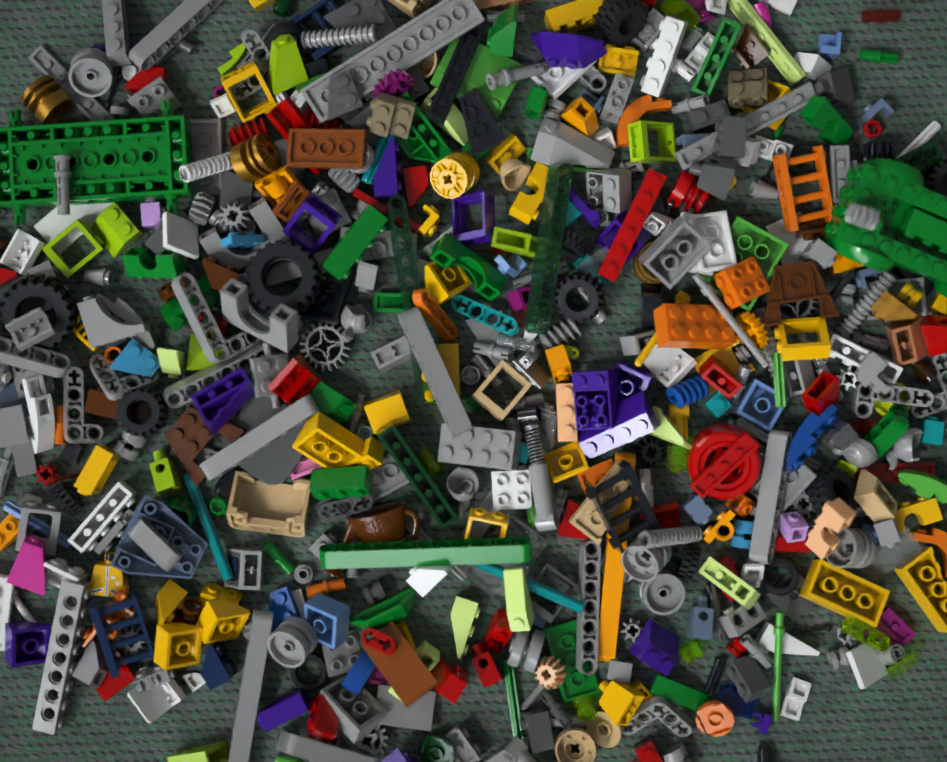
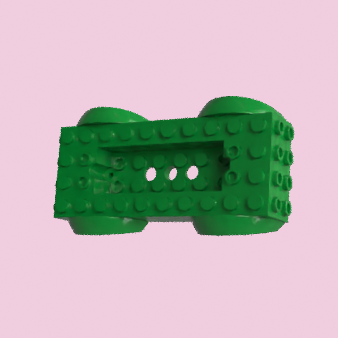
[824,158,947,297]

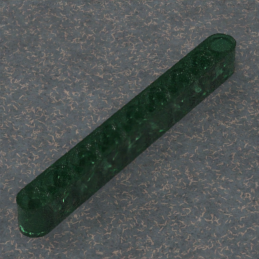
[525,163,573,334]

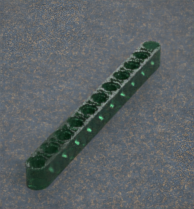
[385,194,436,405]

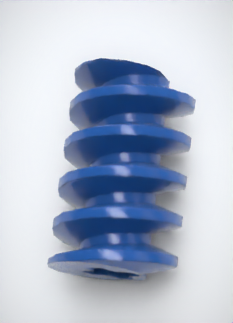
[666,373,709,409]

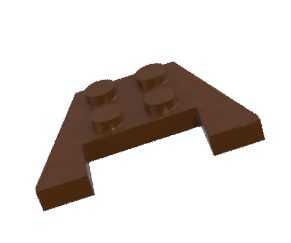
[763,261,840,327]
[164,405,245,486]

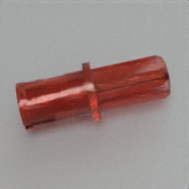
[861,8,901,24]

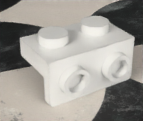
[0,229,45,276]

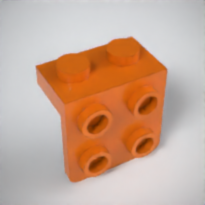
[713,257,770,311]

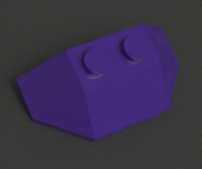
[530,31,608,69]

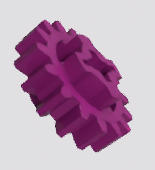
[373,68,415,98]

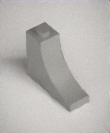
[77,295,151,348]

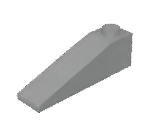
[531,117,615,169]

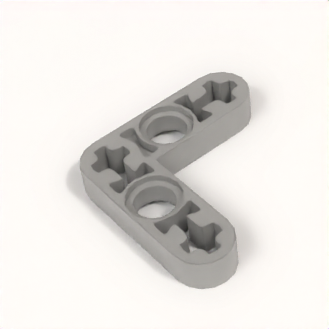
[230,28,270,100]
[909,353,947,418]
[89,354,159,401]
[620,696,692,737]

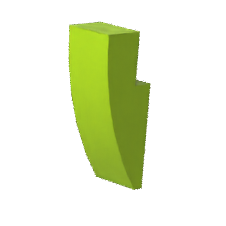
[491,227,547,260]

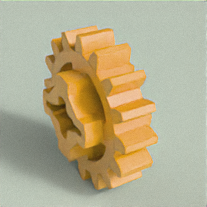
[735,311,769,350]

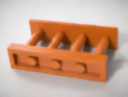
[772,145,834,232]

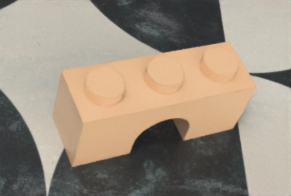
[555,383,577,442]
[805,498,856,560]

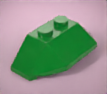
[392,91,452,164]
[349,586,416,631]

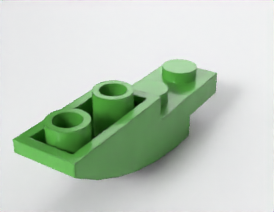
[897,469,947,504]

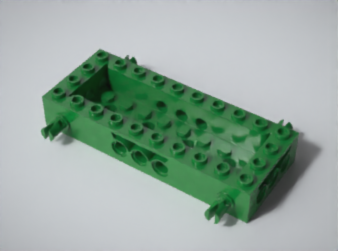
[0,99,195,226]

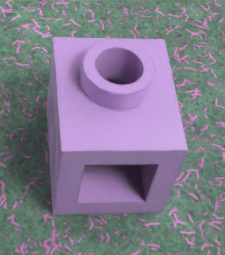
[140,199,167,229]
[778,511,809,543]

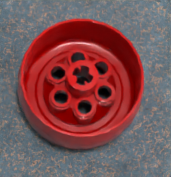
[686,423,761,499]

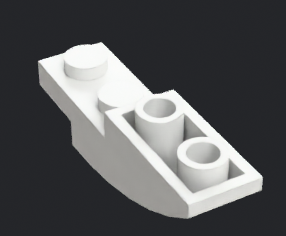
[22,374,55,454]

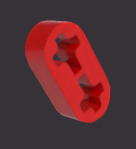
[361,628,397,655]

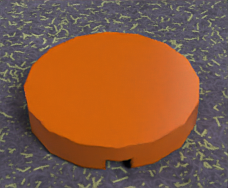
[696,700,735,737]

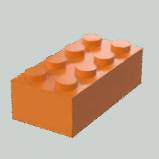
[653,303,737,349]

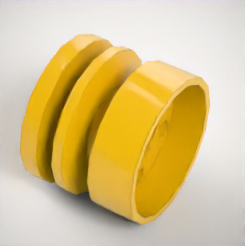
[430,152,479,199]

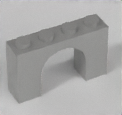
[198,196,290,272]
[220,278,298,353]

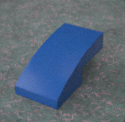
[341,649,376,695]

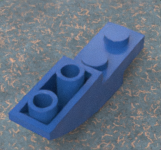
[787,404,838,474]

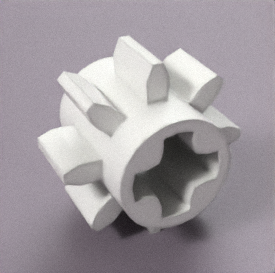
[836,366,858,390]

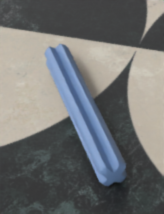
[3,500,71,548]

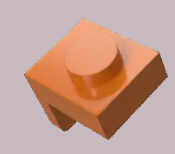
[725,494,755,518]

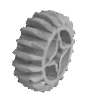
[299,322,351,372]

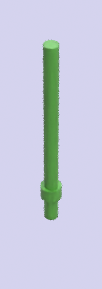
[772,610,785,721]

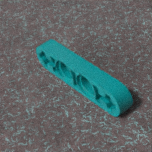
[451,295,520,336]

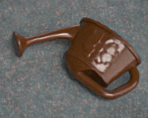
[325,501,420,578]

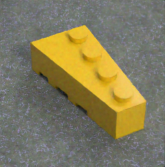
[544,0,604,34]
[894,546,947,633]

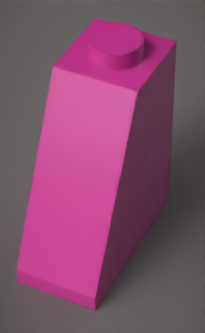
[6,535,47,596]

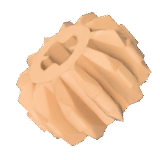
[534,655,567,689]

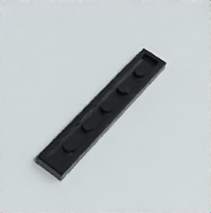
[426,24,486,125]

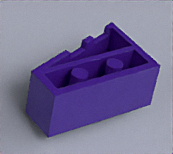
[190,367,255,435]

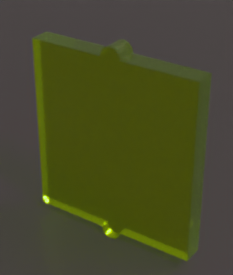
[886,653,918,679]

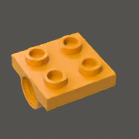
[254,166,304,213]
[702,510,735,544]

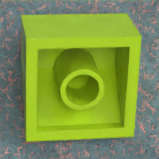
[90,202,144,258]

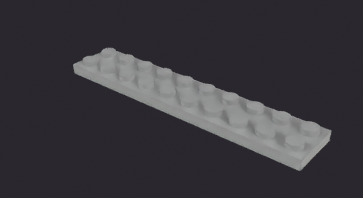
[300,0,485,124]

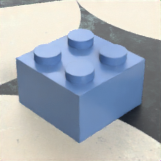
[733,379,789,432]
[304,593,350,650]

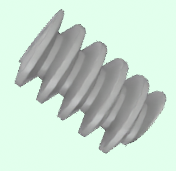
[538,318,582,350]

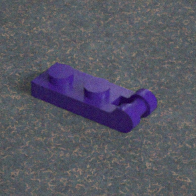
[558,181,601,228]

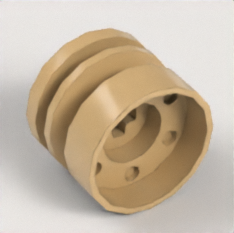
[555,727,596,762]

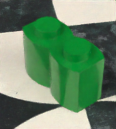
[524,85,550,120]

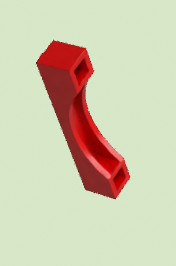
[597,168,667,283]

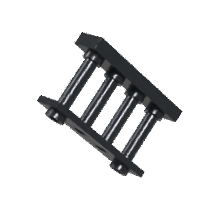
[584,460,661,553]

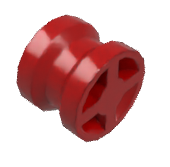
[725,637,748,658]

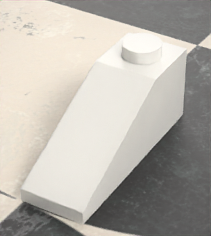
[755,621,820,656]

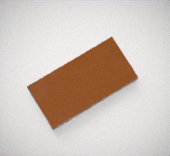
[286,128,367,169]
[362,621,439,708]

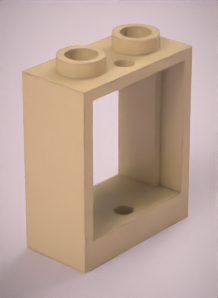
[471,360,532,421]

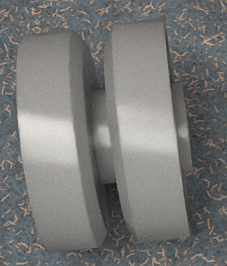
[69,47,114,98]
[638,568,685,615]
[267,616,318,668]
[506,629,545,673]

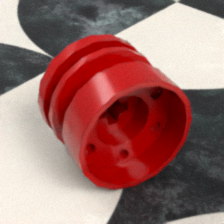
[666,168,711,215]

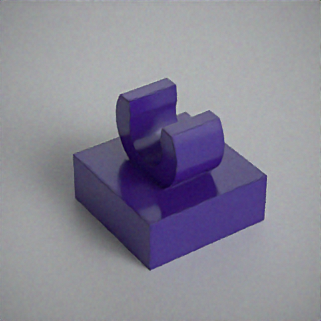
[750,711,773,735]

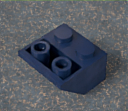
[201,642,237,691]

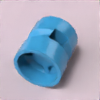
[731,519,754,549]

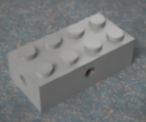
[437,423,522,470]

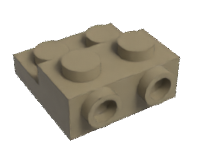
[728,68,768,108]
[366,92,417,139]

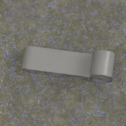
[63,367,104,444]
[852,383,934,418]

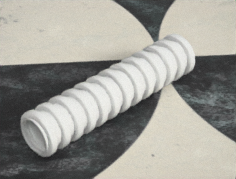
[179,152,233,183]

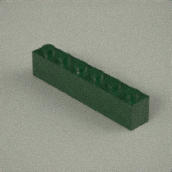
[376,421,459,530]

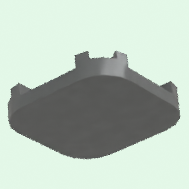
[223,395,309,485]

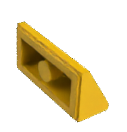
[484,133,527,175]

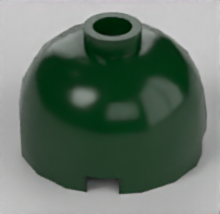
[163,495,197,528]

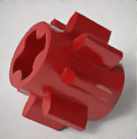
[35,462,61,486]

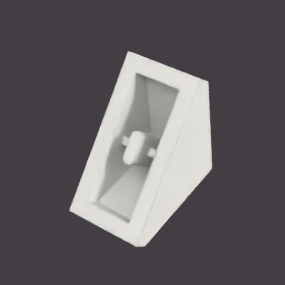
[794,52,832,81]

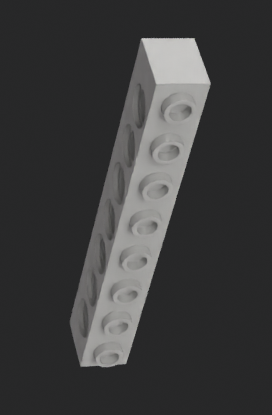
[32,577,91,735]

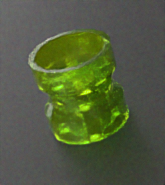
[678,639,704,666]
[573,694,597,722]

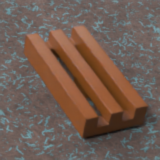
[272,180,311,223]

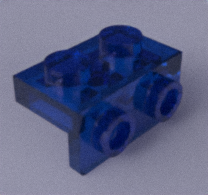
[716,684,760,720]

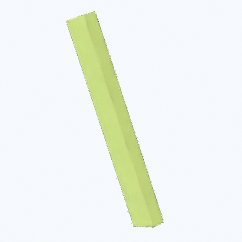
[727,0,806,86]

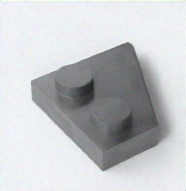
[327,70,363,121]

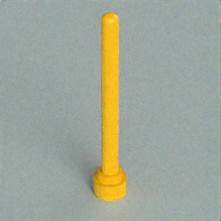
[635,291,691,367]

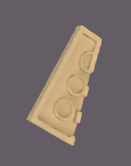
[568,460,628,545]

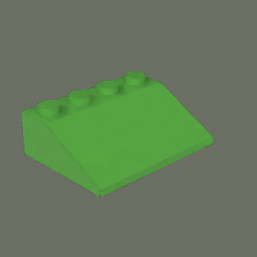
[430,37,525,119]
[702,216,789,312]

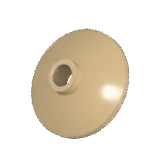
[586,711,622,748]

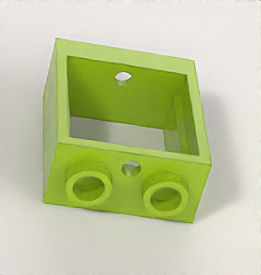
[627,120,677,164]
[41,218,104,278]

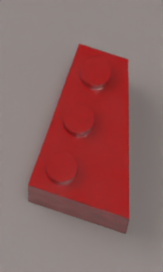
[430,657,468,704]

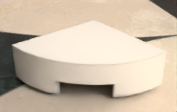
[182,672,205,692]

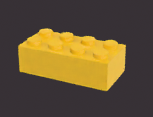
[799,559,890,628]

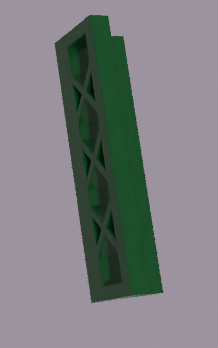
[894,139,943,172]

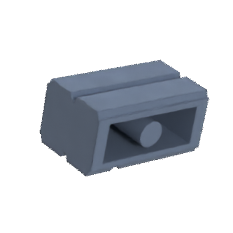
[680,494,713,525]

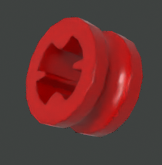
[863,120,882,139]

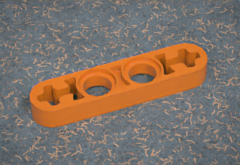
[413,288,457,341]

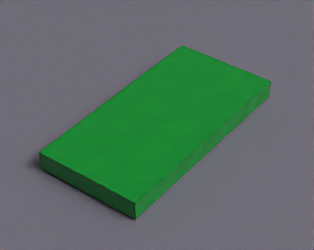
[543,618,601,703]

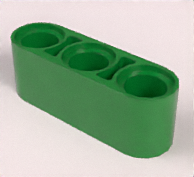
[863,411,909,460]

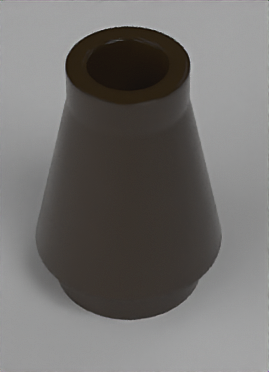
[908,360,937,384]

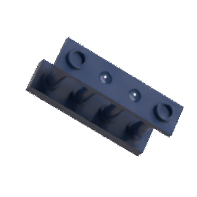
[290,0,352,61]
[89,588,157,678]

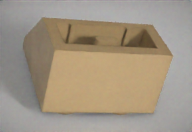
[854,469,898,523]

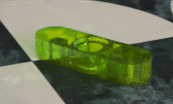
[841,617,890,651]

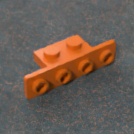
[81,584,135,648]

